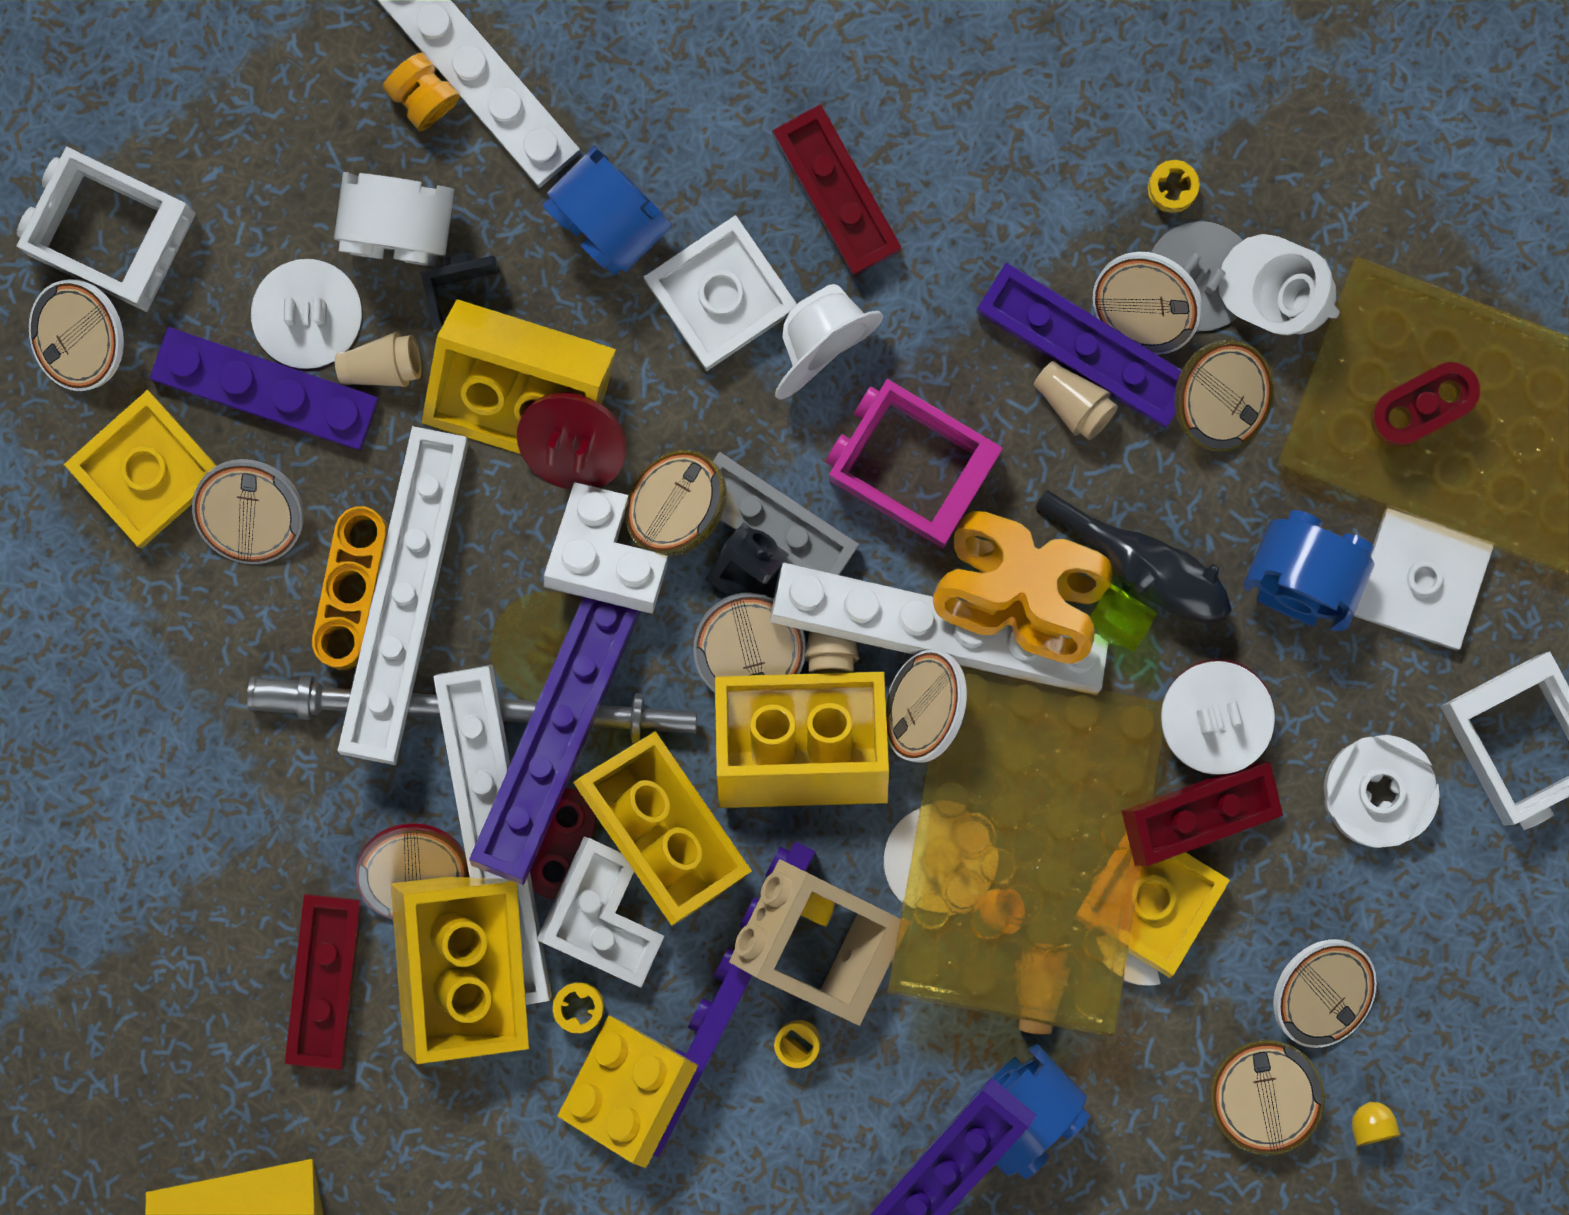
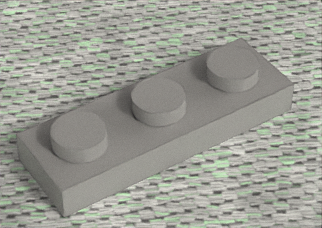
[711,452,859,575]

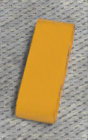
[312,506,389,670]

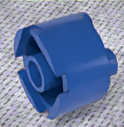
[542,145,673,276]
[1243,510,1375,631]
[969,1044,1090,1179]

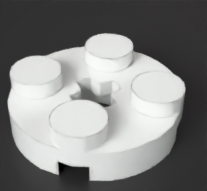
[1324,735,1440,848]

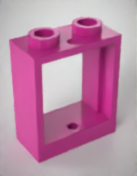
[825,379,1003,549]

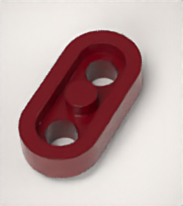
[1370,362,1481,447]
[530,788,597,900]

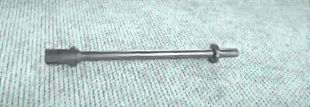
[247,675,697,743]

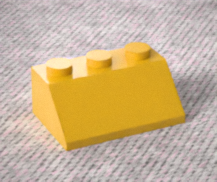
[421,299,616,454]
[715,672,889,808]
[573,731,752,926]
[390,877,529,1064]
[145,1159,324,1215]

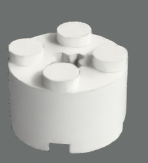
[334,172,455,267]

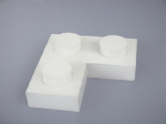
[544,482,668,614]
[536,837,664,988]

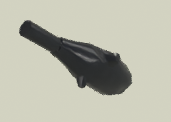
[1036,489,1232,624]

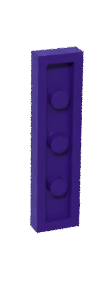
[976,262,1188,429]
[149,327,380,452]
[869,1078,1037,1215]

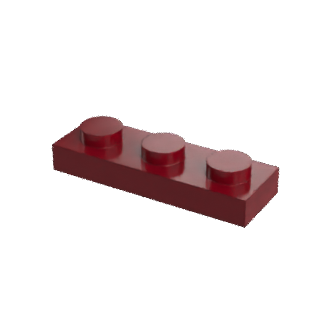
[772,104,902,278]
[1121,761,1283,867]
[284,894,363,1070]

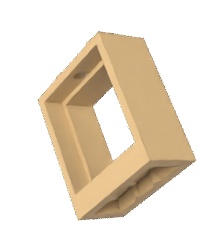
[729,859,910,1026]

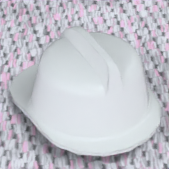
[1219,234,1340,336]
[775,284,884,400]

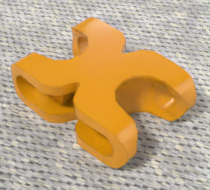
[933,511,1113,664]

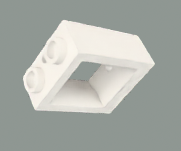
[17,147,196,312]
[1440,652,1569,830]

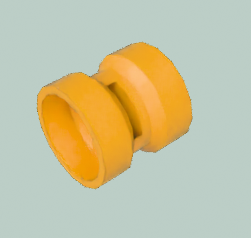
[382,52,460,131]

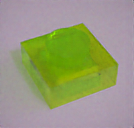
[1090,584,1157,653]

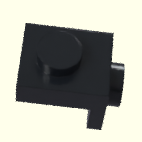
[705,522,789,596]

